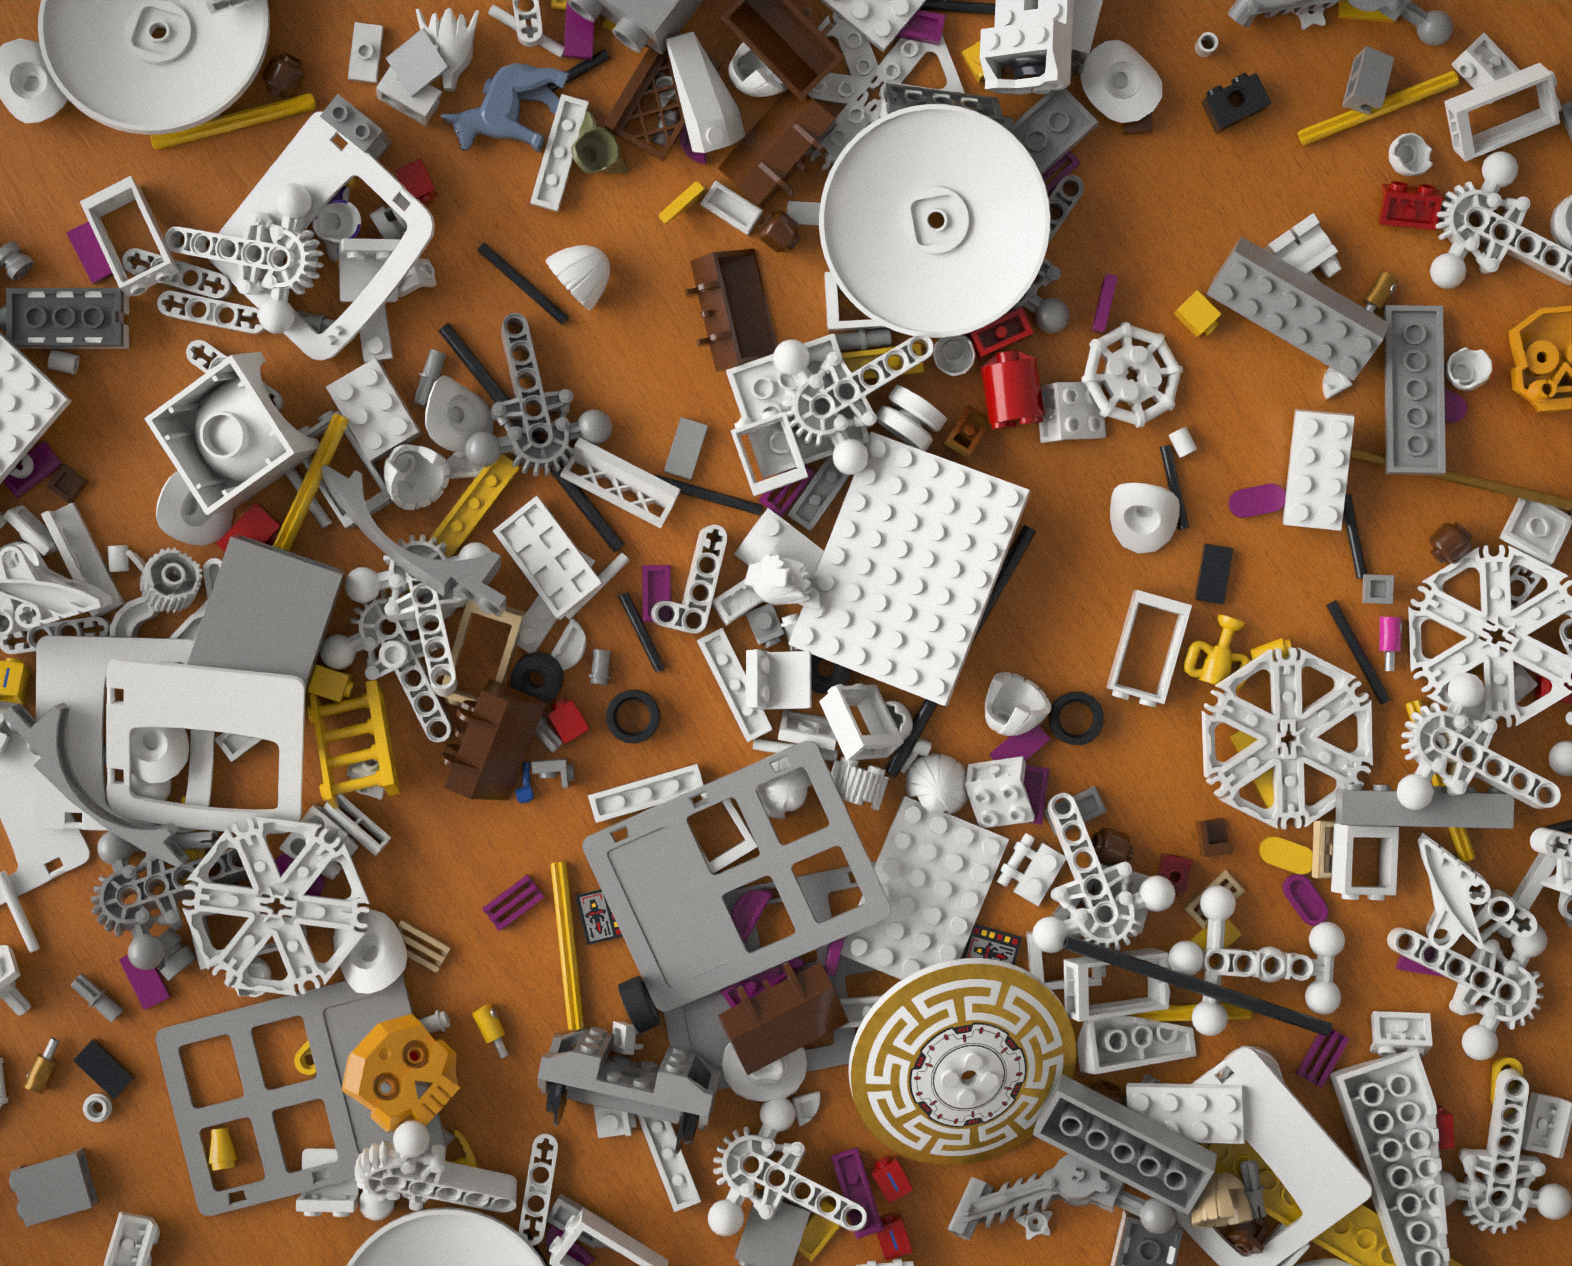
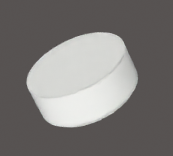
[379,640,409,669]

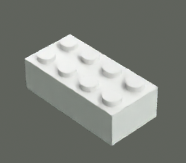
[1282,409,1355,531]

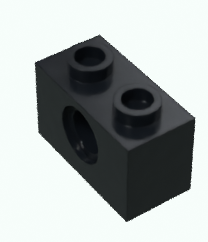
[1201,73,1271,133]

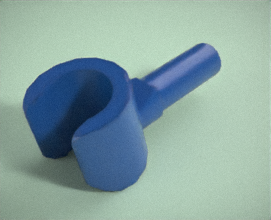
[515,762,534,804]

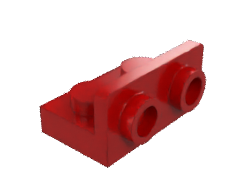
[1378,181,1443,230]

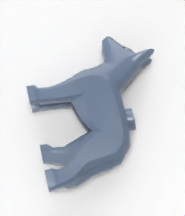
[441,63,570,153]

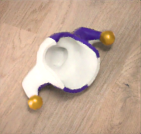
[312,177,361,269]

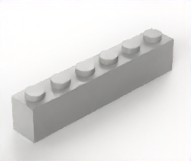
[1336,784,1514,829]

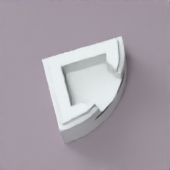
[1322,367,1353,399]
[792,1090,821,1126]

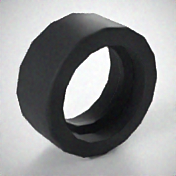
[606,690,660,743]
[1049,692,1104,745]
[618,976,661,1033]

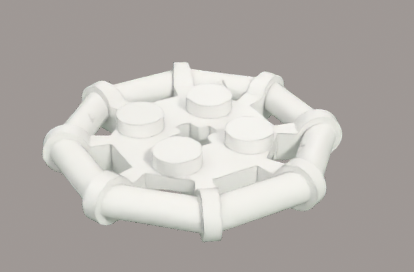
[1081,322,1183,428]

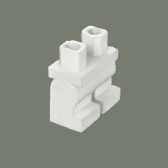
[1264,213,1342,281]
[279,803,359,880]

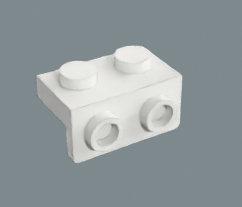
[1521,1092,1572,1159]
[103,1211,160,1266]

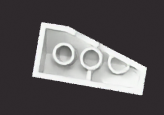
[665,32,746,153]
[734,508,824,587]
[1077,1015,1197,1074]

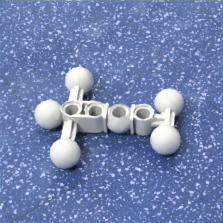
[1168,885,1345,1036]

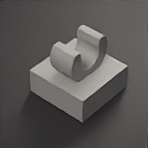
[1362,574,1394,604]

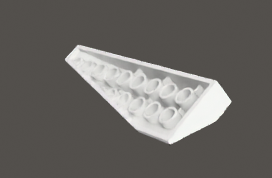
[1330,1049,1450,1266]

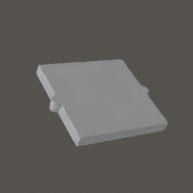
[386,28,450,97]

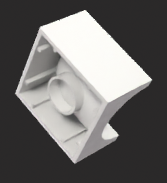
[144,352,320,516]

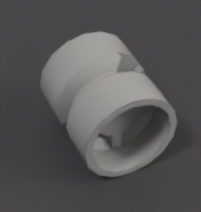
[370,194,410,239]
[158,928,197,981]

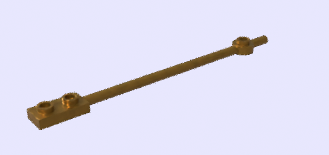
[1350,447,1572,520]

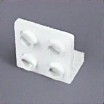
[338,238,400,302]
[1039,382,1106,443]
[746,650,812,710]
[965,756,1034,828]

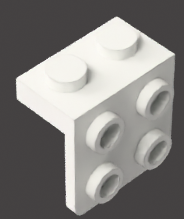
[296,1148,359,1217]

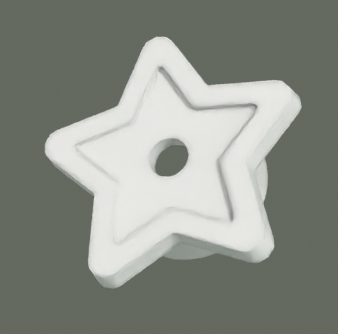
[1292,5,1326,30]
[648,73,677,107]
[1016,1208,1053,1240]

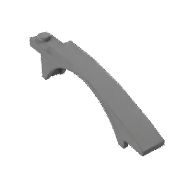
[321,464,506,617]
[2,702,190,867]

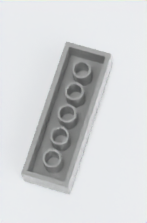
[1207,236,1389,381]
[1033,1074,1217,1215]

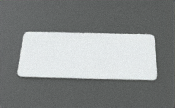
[787,201,821,225]

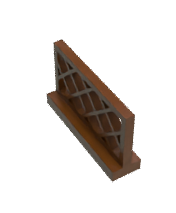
[604,47,722,162]

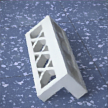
[560,437,681,528]
[41,503,125,617]

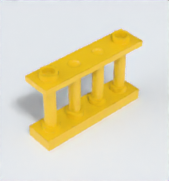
[307,680,400,809]

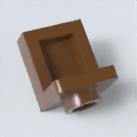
[1228,1217,1270,1255]

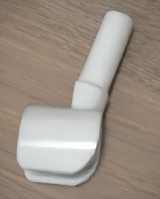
[900,739,931,774]

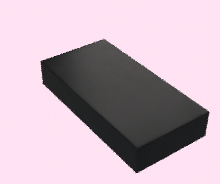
[1195,544,1233,604]
[73,1038,135,1099]

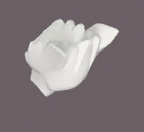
[416,8,479,92]
[744,554,821,610]

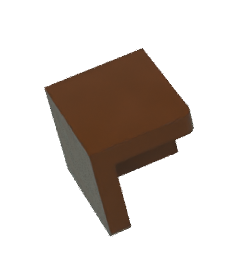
[1196,818,1233,857]

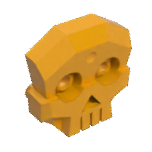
[1508,306,1572,413]
[341,1014,460,1133]

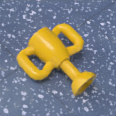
[1184,615,1251,690]

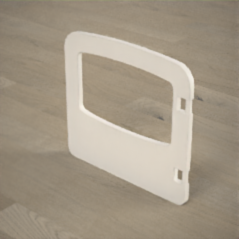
[207,112,435,360]
[35,635,215,832]
[106,658,306,834]
[0,702,91,905]
[1175,1046,1372,1266]

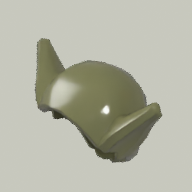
[571,111,629,174]

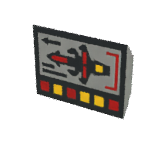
[575,889,623,945]
[963,924,1022,965]

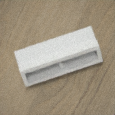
[322,794,391,856]

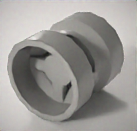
[0,241,34,281]

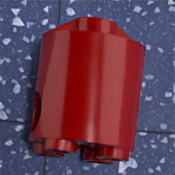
[981,350,1045,429]

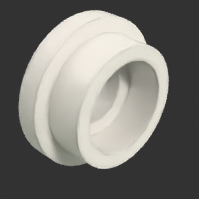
[83,1093,112,1122]

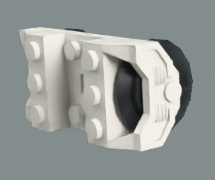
[980,0,1084,95]

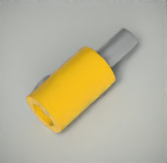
[471,1003,509,1059]

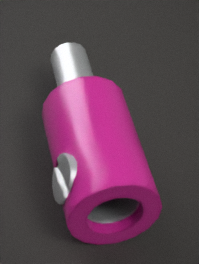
[1379,617,1402,671]

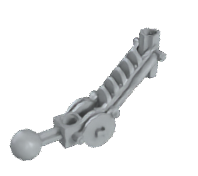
[1227,0,1453,46]
[948,1154,1177,1241]

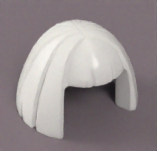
[728,42,788,97]
[546,245,610,310]
[384,444,450,510]
[985,672,1051,736]
[905,753,969,815]
[757,757,812,819]

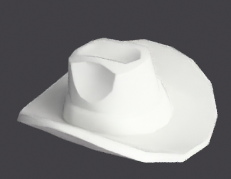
[0,38,68,123]
[1080,40,1162,123]
[425,375,494,452]
[156,471,234,546]
[1110,482,1180,554]
[131,727,189,783]
[333,909,407,994]
[722,1043,807,1101]

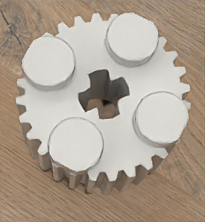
[139,547,203,613]
[831,756,889,810]

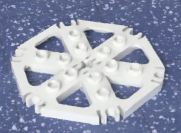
[784,12,965,174]
[1408,545,1572,728]
[1202,647,1373,829]
[182,816,370,996]

